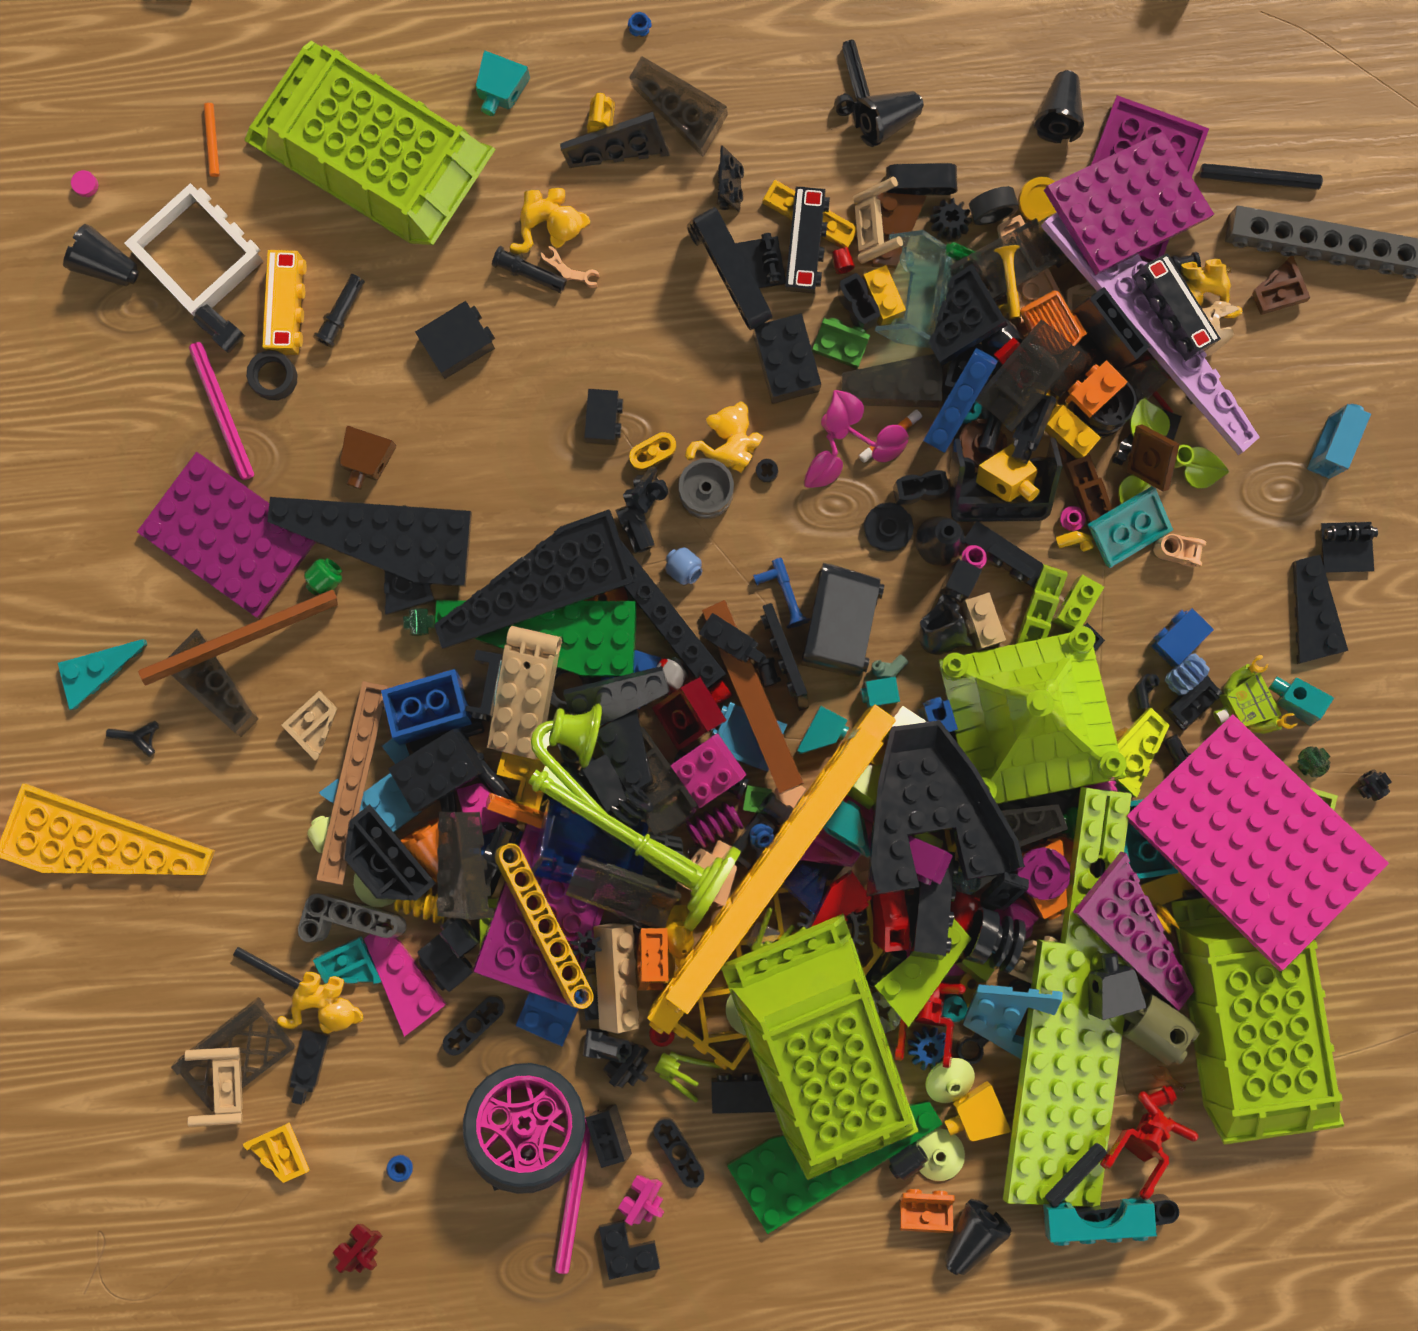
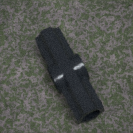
[471,821,520,898]

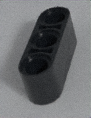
[886,163,958,196]

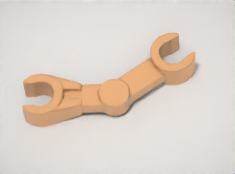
[541,246,600,288]

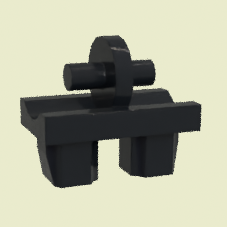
[623,467,668,514]
[603,1040,650,1088]

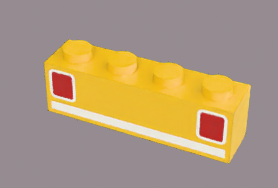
[263,250,307,355]

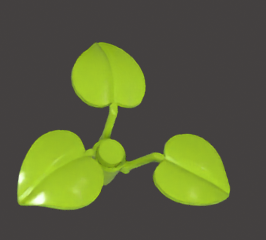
[1118,398,1229,505]

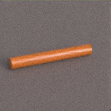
[204,103,220,177]

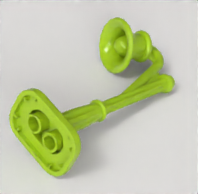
[528,703,741,931]

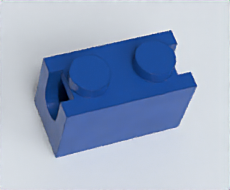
[1151,608,1214,667]
[918,697,958,732]

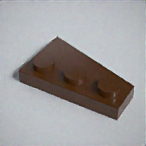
[872,192,927,269]

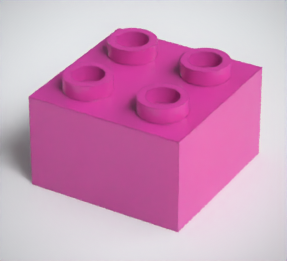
[671,733,746,808]

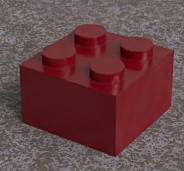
[652,677,727,751]

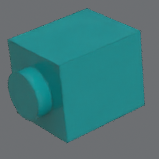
[860,677,900,708]

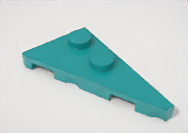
[58,639,147,710]

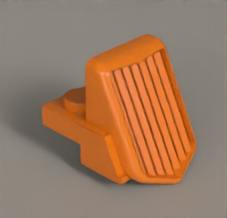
[1020,290,1087,359]

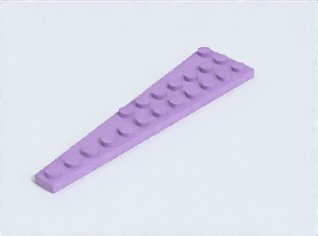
[1041,212,1260,455]

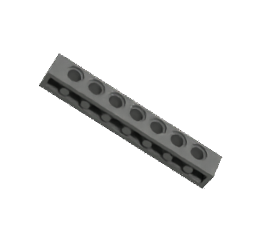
[1225,205,1418,279]

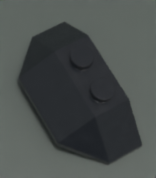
[343,804,436,901]

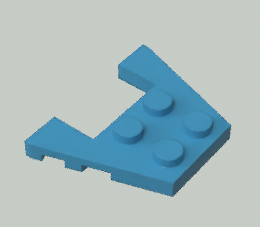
[319,738,424,833]
[963,984,1063,1059]

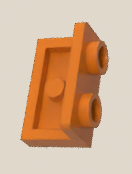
[1065,360,1128,418]
[900,1189,955,1233]

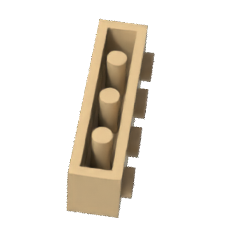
[594,923,639,1033]

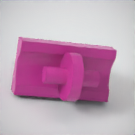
[618,1175,664,1226]

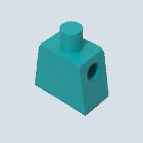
[476,50,530,116]
[1268,676,1334,726]

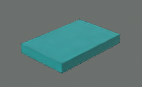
[1088,486,1173,568]

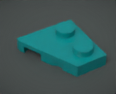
[313,936,381,983]

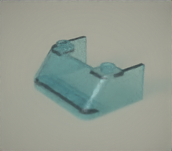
[875,230,961,348]

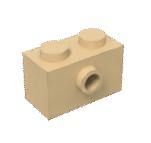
[961,593,1006,651]

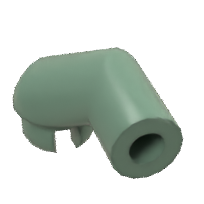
[871,654,909,678]

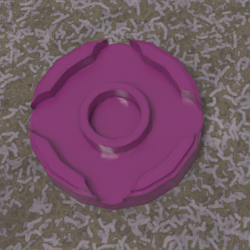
[1017,847,1070,900]

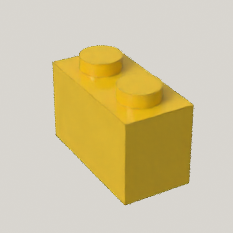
[862,265,906,328]
[1045,404,1101,459]

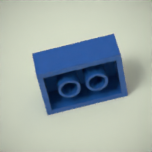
[381,669,473,745]

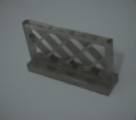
[171,997,296,1112]

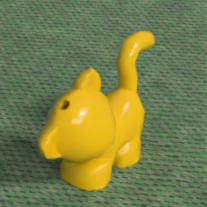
[509,188,590,254]
[1181,259,1243,318]
[685,401,763,473]
[656,905,694,980]
[277,972,363,1034]

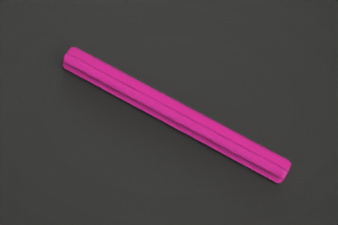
[189,342,254,480]
[555,1116,591,1274]

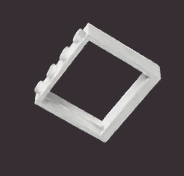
[125,183,263,317]

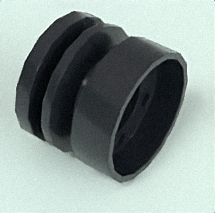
[1074,382,1136,438]
[963,907,1026,973]

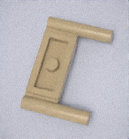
[853,177,903,264]
[185,1047,243,1127]

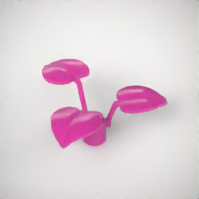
[804,390,909,488]

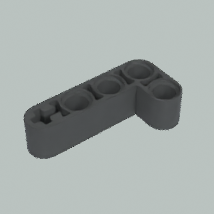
[298,894,407,942]

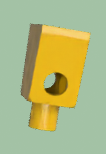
[976,443,1039,502]
[944,1081,1011,1141]

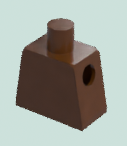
[340,426,397,490]

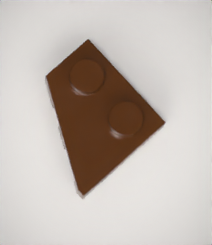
[1252,256,1310,315]

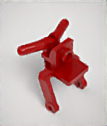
[895,983,966,1068]
[1100,1092,1199,1200]

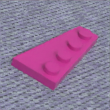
[364,923,447,1037]

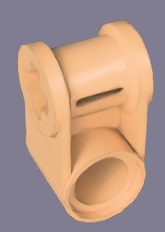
[1153,534,1206,567]

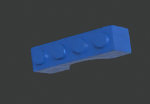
[923,348,998,453]

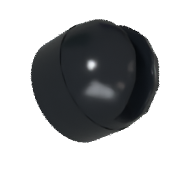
[834,93,854,116]

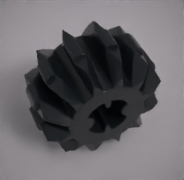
[929,198,972,243]

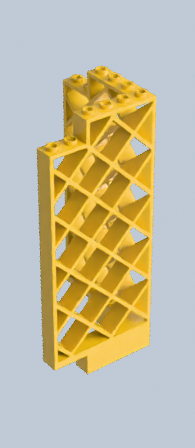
[647,704,957,1071]

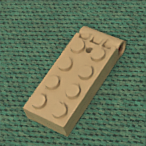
[487,626,562,759]

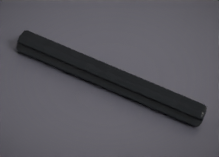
[1199,163,1323,190]

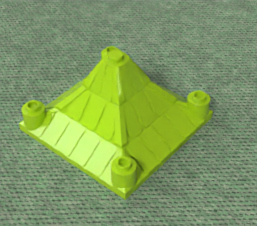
[938,626,1127,804]

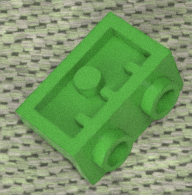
[812,318,870,369]

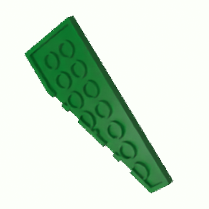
[435,600,637,678]
[727,1100,943,1234]

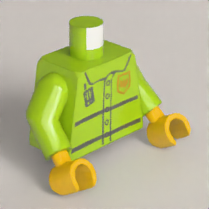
[1213,655,1298,734]

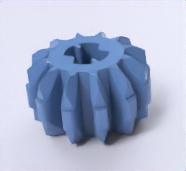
[1165,654,1210,696]

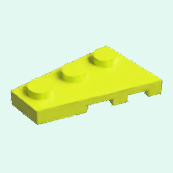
[1116,708,1170,798]

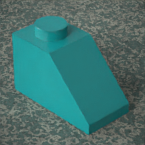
[796,706,849,754]
[823,800,870,858]

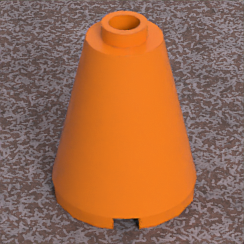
[401,816,464,890]

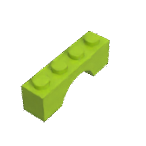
[847,706,926,810]

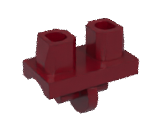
[333,1224,383,1273]

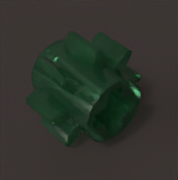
[403,608,435,636]
[1297,746,1331,778]

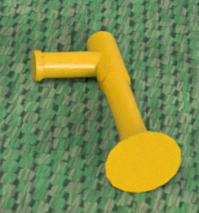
[994,245,1021,319]

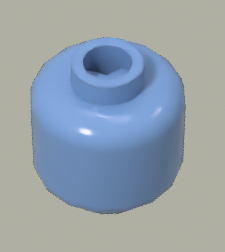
[665,547,703,585]

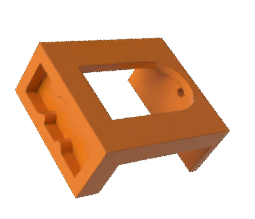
[637,928,668,991]

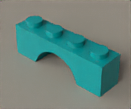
[1043,1198,1157,1246]

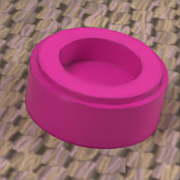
[71,170,99,197]

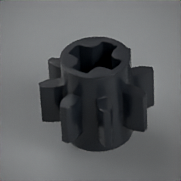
[1357,769,1392,801]
[568,930,602,962]

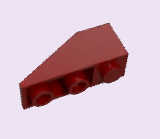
[808,870,871,928]
[873,891,910,952]

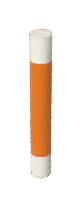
[858,409,922,463]

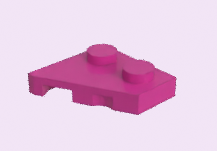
[457,783,518,839]

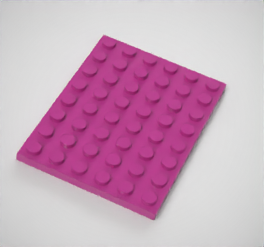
[1127,714,1389,972]

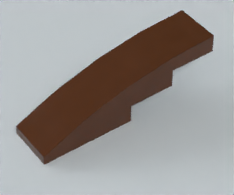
[1056,441,1112,523]

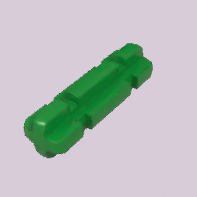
[945,242,982,267]

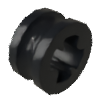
[756,459,778,482]

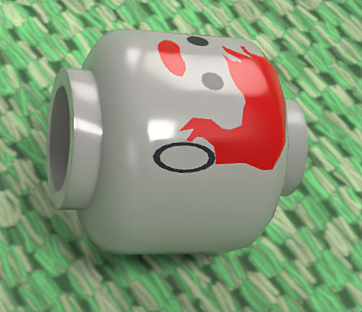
[656,657,688,696]

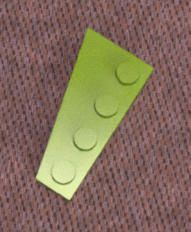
[875,919,972,1027]

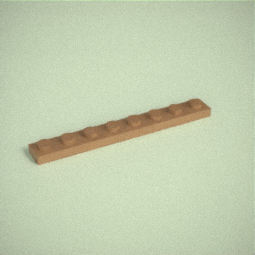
[316,681,388,886]

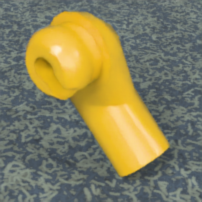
[1056,531,1094,552]

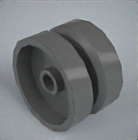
[679,458,734,519]

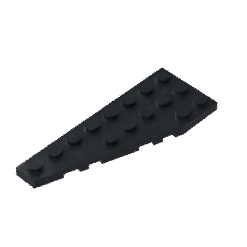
[267,497,472,587]
[434,509,635,649]

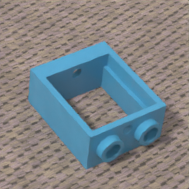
[1307,404,1371,479]

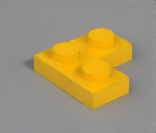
[496,752,545,811]

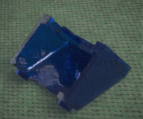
[531,799,649,896]

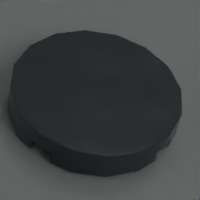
[863,502,914,553]

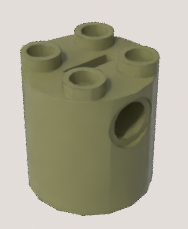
[1122,992,1200,1065]

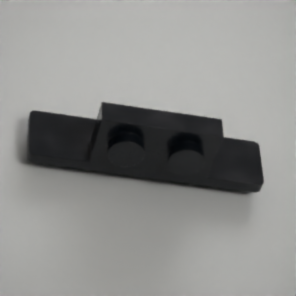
[965,521,1043,588]

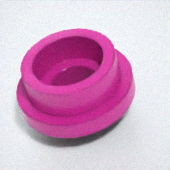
[1060,506,1086,531]

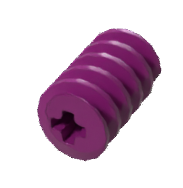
[686,802,743,849]

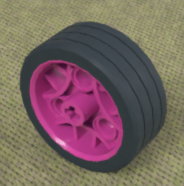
[463,1063,585,1194]

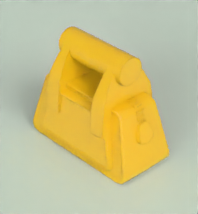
[587,93,615,134]

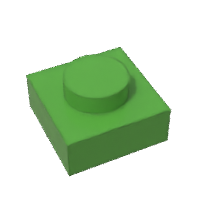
[743,785,772,815]

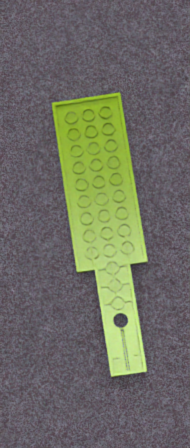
[1003,787,1132,1207]

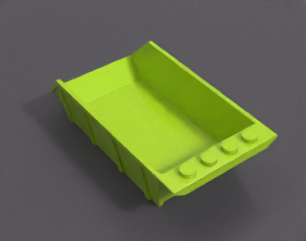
[244,41,496,245]
[1171,898,1344,1145]
[721,914,919,1180]

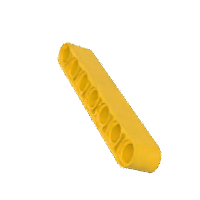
[495,844,594,1009]

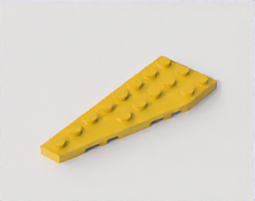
[0,783,215,875]

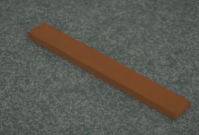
[138,590,338,686]
[702,600,804,794]

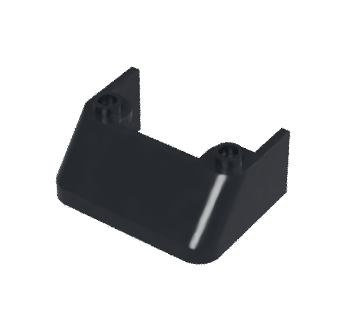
[950,438,1063,522]

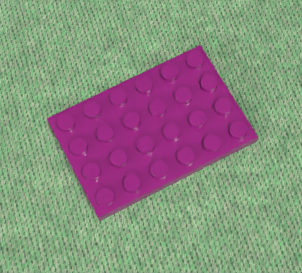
[1091,95,1209,262]
[1044,131,1214,276]
[137,452,316,619]
[472,824,622,1005]

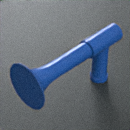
[753,558,811,628]

